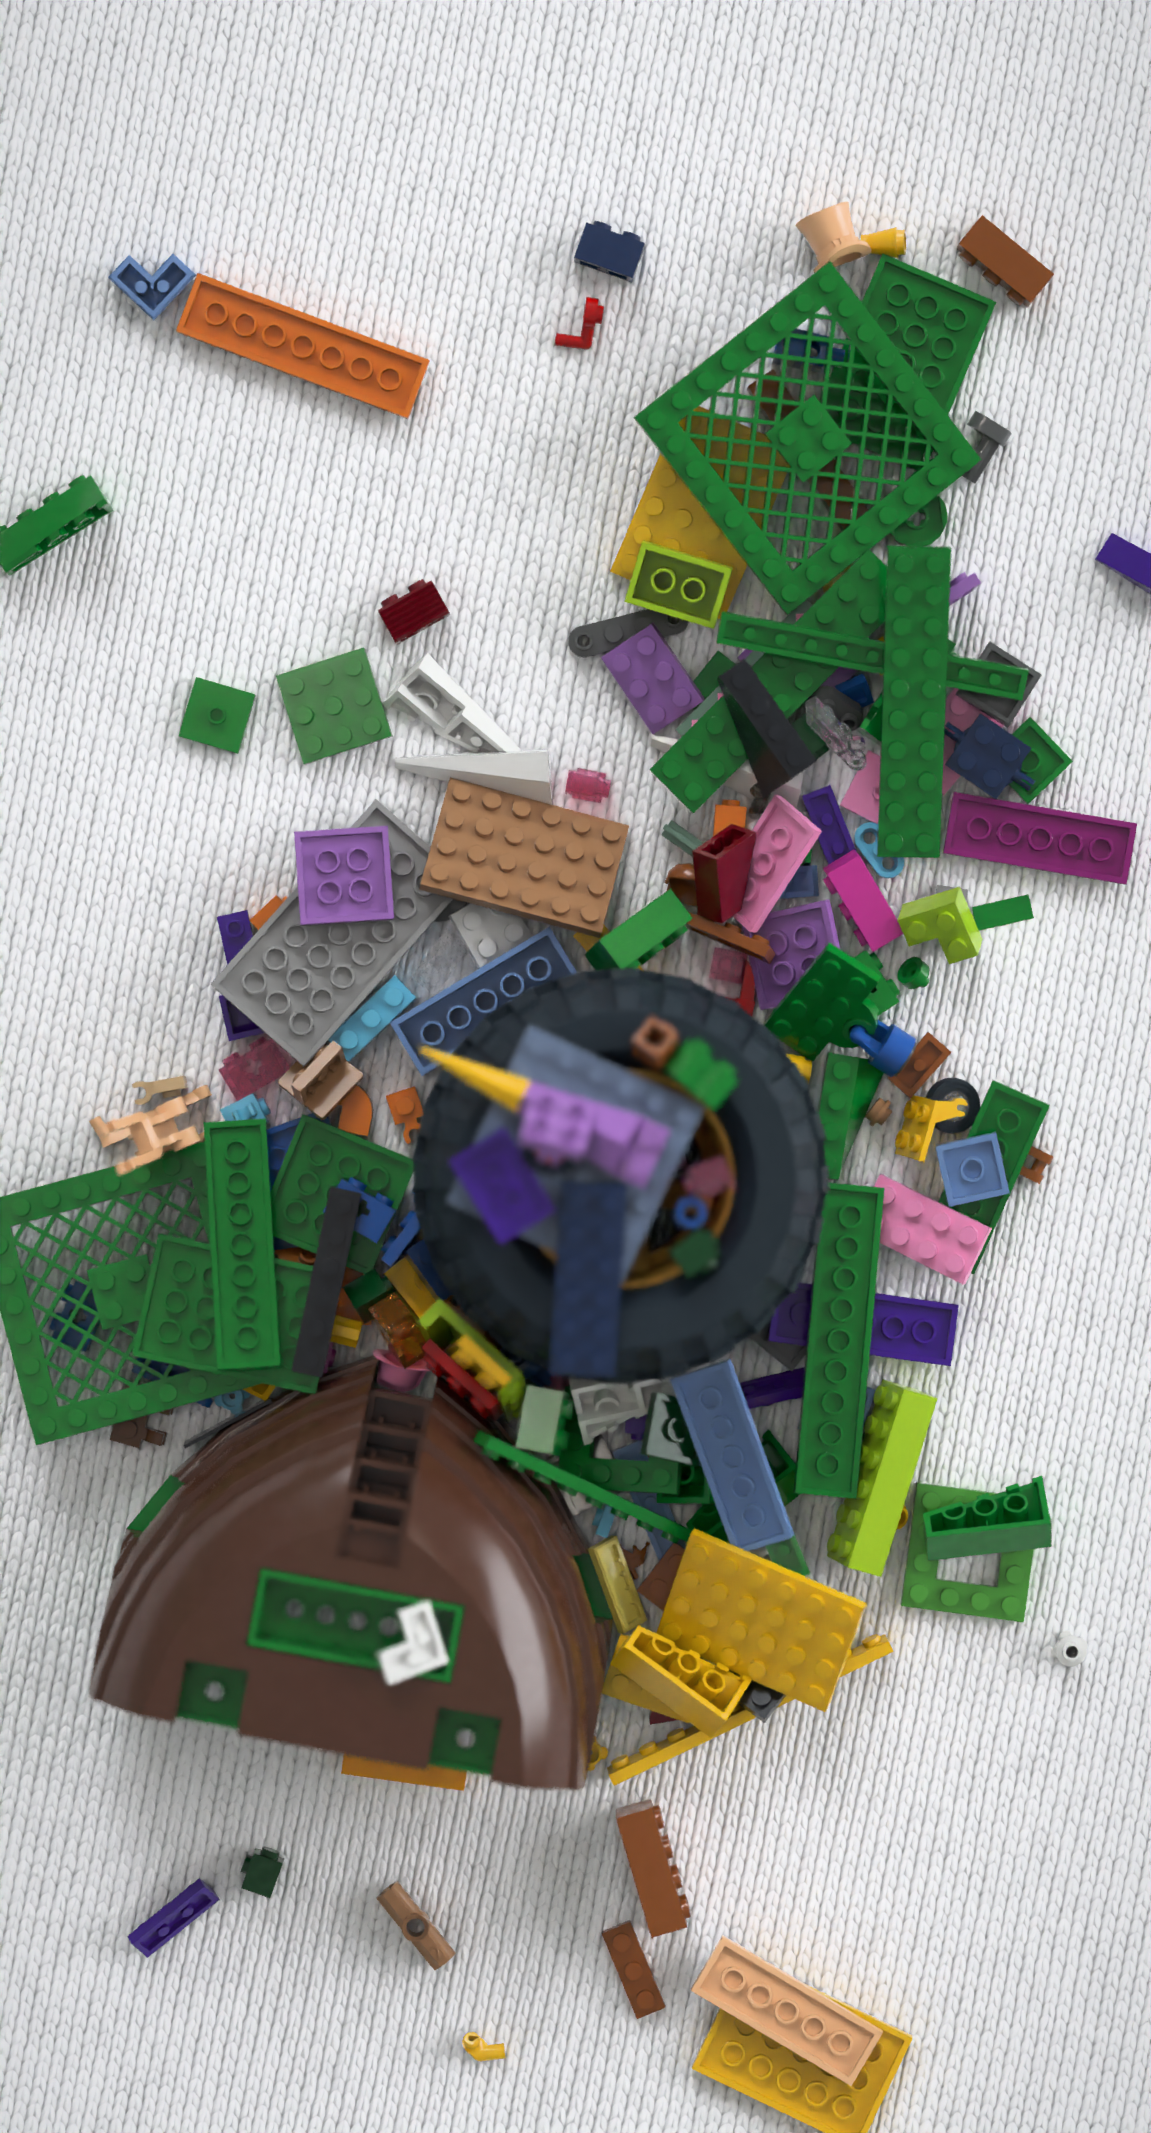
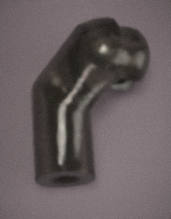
[748,783,771,820]

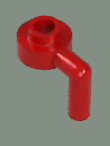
[554,297,604,350]

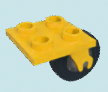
[895,1078,980,1162]

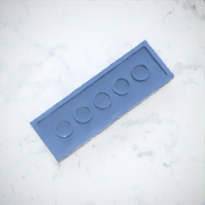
[670,1359,795,1551]

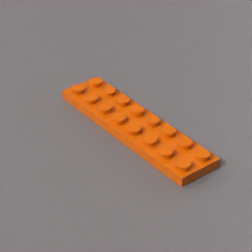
[176,273,430,419]

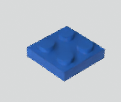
[381,1210,421,1266]

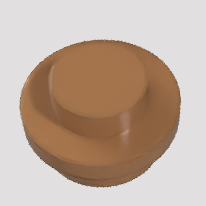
[865,1097,892,1127]

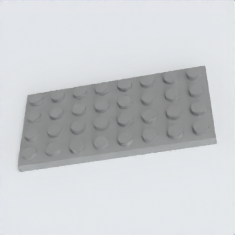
[211,799,453,1067]

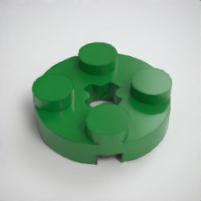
[889,495,948,546]

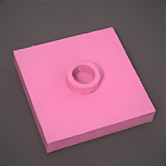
[840,750,880,824]

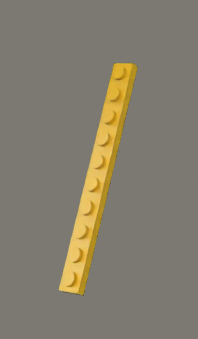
[607,1634,894,1786]

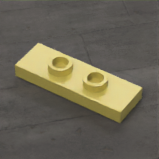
[588,1535,647,1634]

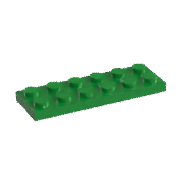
[938,1079,1050,1274]

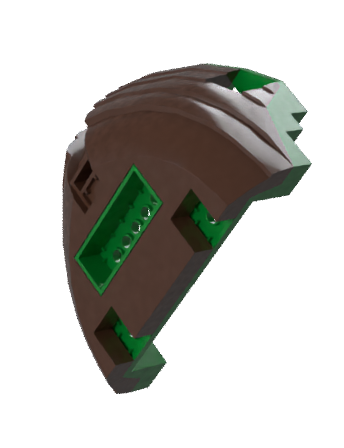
[88,1355,613,1790]

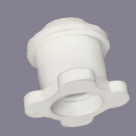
[1051,1630,1087,1667]

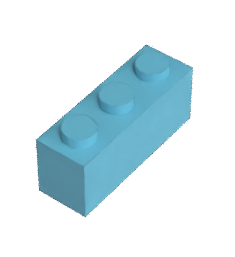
[328,975,417,1062]

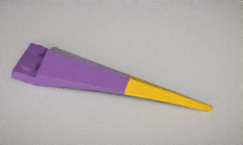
[419,1047,671,1189]

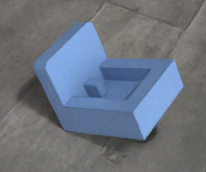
[779,865,819,899]

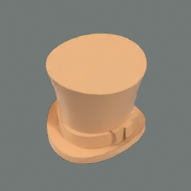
[795,202,871,273]

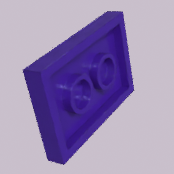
[448,1126,556,1245]

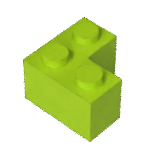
[897,886,983,964]

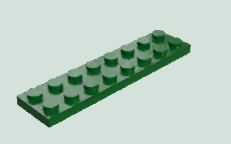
[203,1119,281,1371]

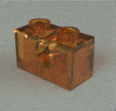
[368,1292,426,1369]

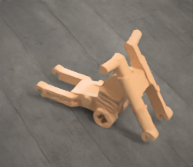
[89,1085,212,1197]

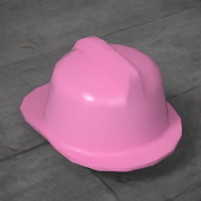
[373,1349,430,1392]

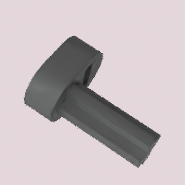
[962,411,1012,484]

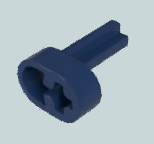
[500,1348,552,1388]

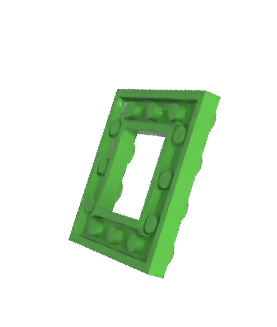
[900,1482,1034,1622]

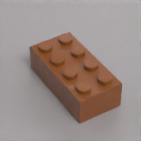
[616,1798,691,1938]

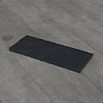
[183,1394,273,1449]

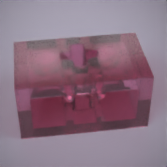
[218,1036,291,1101]

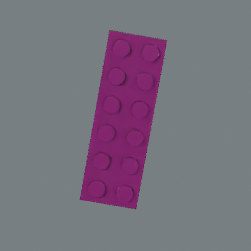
[943,792,1137,885]

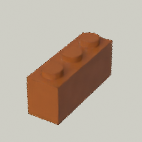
[956,215,1054,307]

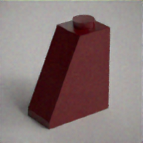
[692,824,756,923]

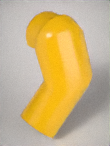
[462,2032,505,2062]

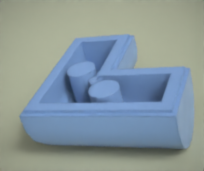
[108,254,196,320]

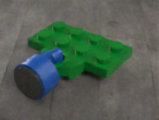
[763,942,917,1077]

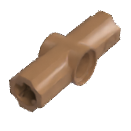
[376,1881,456,1970]

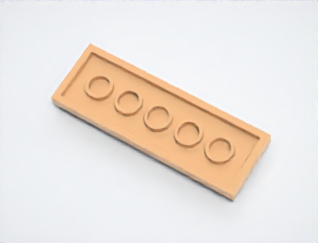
[691,1935,883,2086]

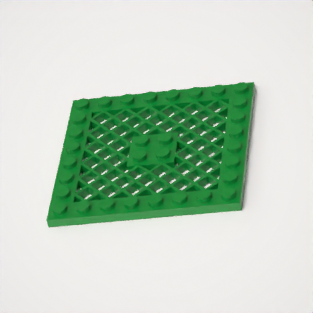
[633,261,982,615]
[0,1141,263,1446]

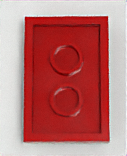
[421,1339,503,1421]

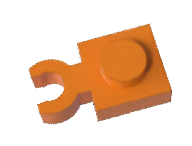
[386,1086,423,1144]

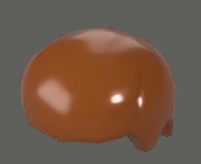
[665,863,697,907]

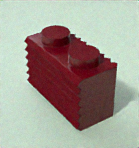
[377,579,450,645]

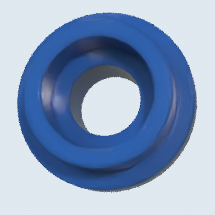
[674,1196,707,1229]

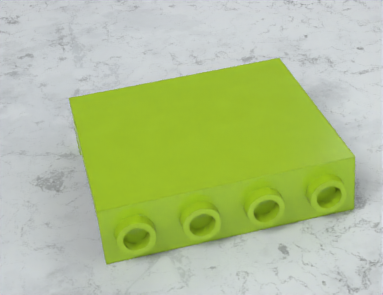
[418,1298,526,1423]

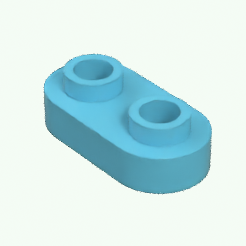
[854,822,904,878]

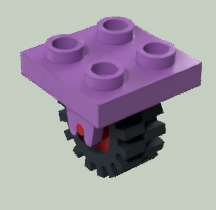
[518,1091,596,1177]

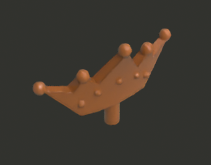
[620,1542,650,1580]

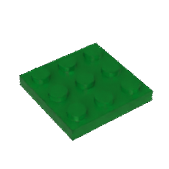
[276,647,393,765]

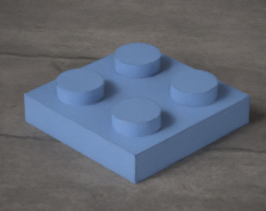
[935,1132,1010,1207]

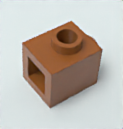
[632,1016,678,1072]

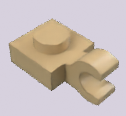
[132,1076,188,1105]

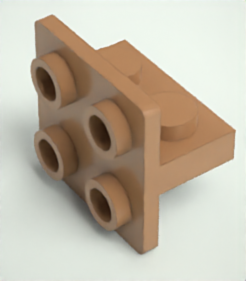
[278,1041,363,1120]

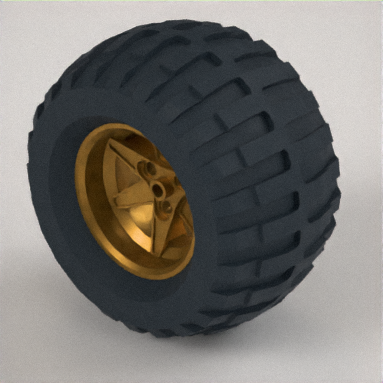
[413,968,829,1384]

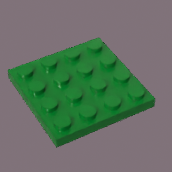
[270,1114,414,1274]

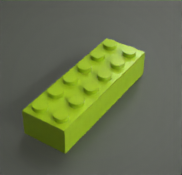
[827,1379,937,1577]

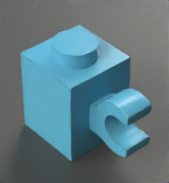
[220,1093,271,1124]

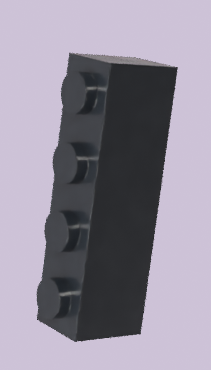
[717,658,817,798]

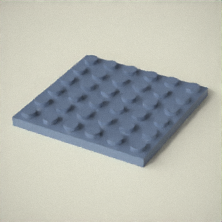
[446,1024,705,1284]

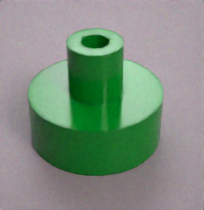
[897,957,930,990]

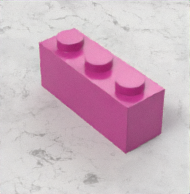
[822,849,903,952]

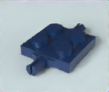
[944,713,1036,800]

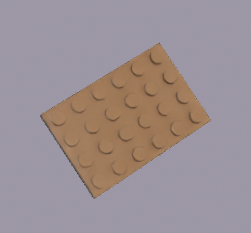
[419,777,629,938]

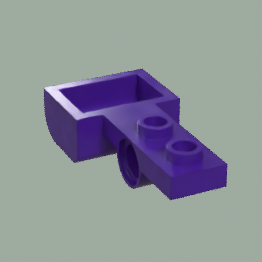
[217,910,265,1041]

